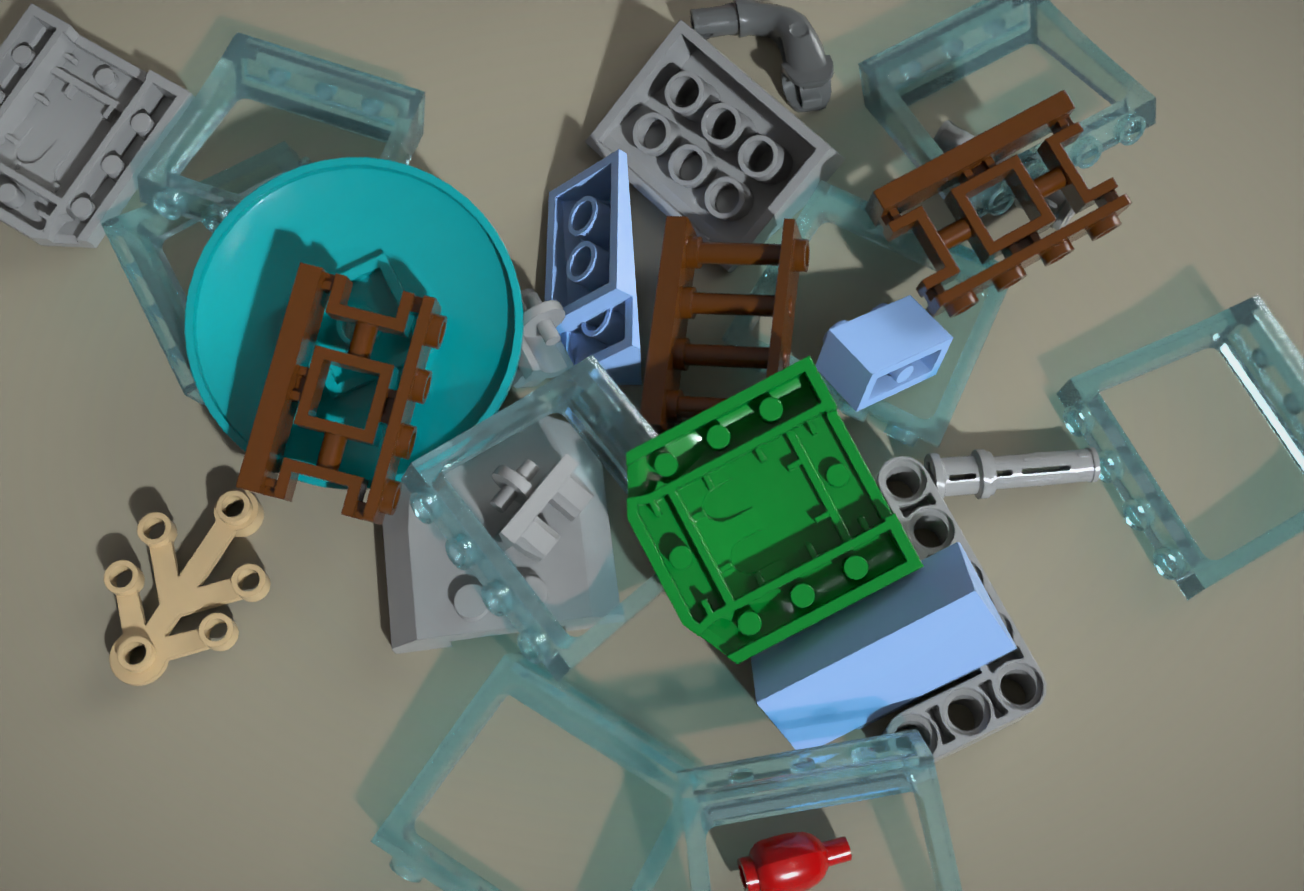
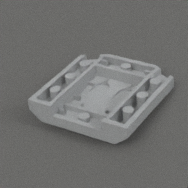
[0,3,198,248]
[383,414,622,654]

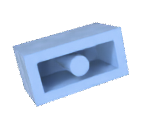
[815,295,953,412]

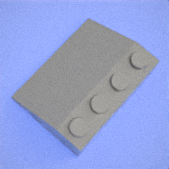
[585,19,846,272]

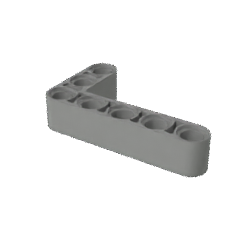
[875,456,1047,774]

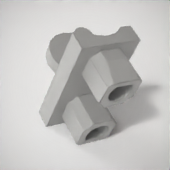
[512,288,575,388]
[490,453,594,562]

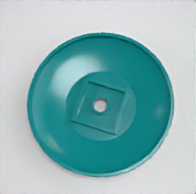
[185,157,524,490]

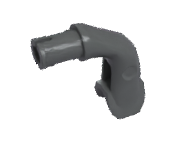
[690,0,834,113]

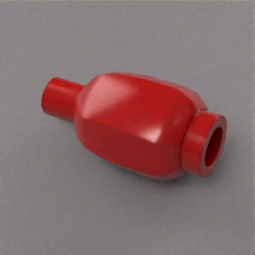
[737,831,852,891]

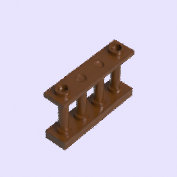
[638,216,810,439]

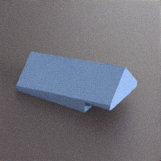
[545,149,642,385]
[751,542,1018,756]

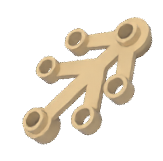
[104,489,271,686]

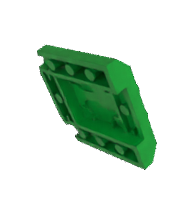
[626,355,924,664]

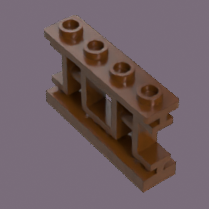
[865,90,1132,318]
[236,262,447,525]

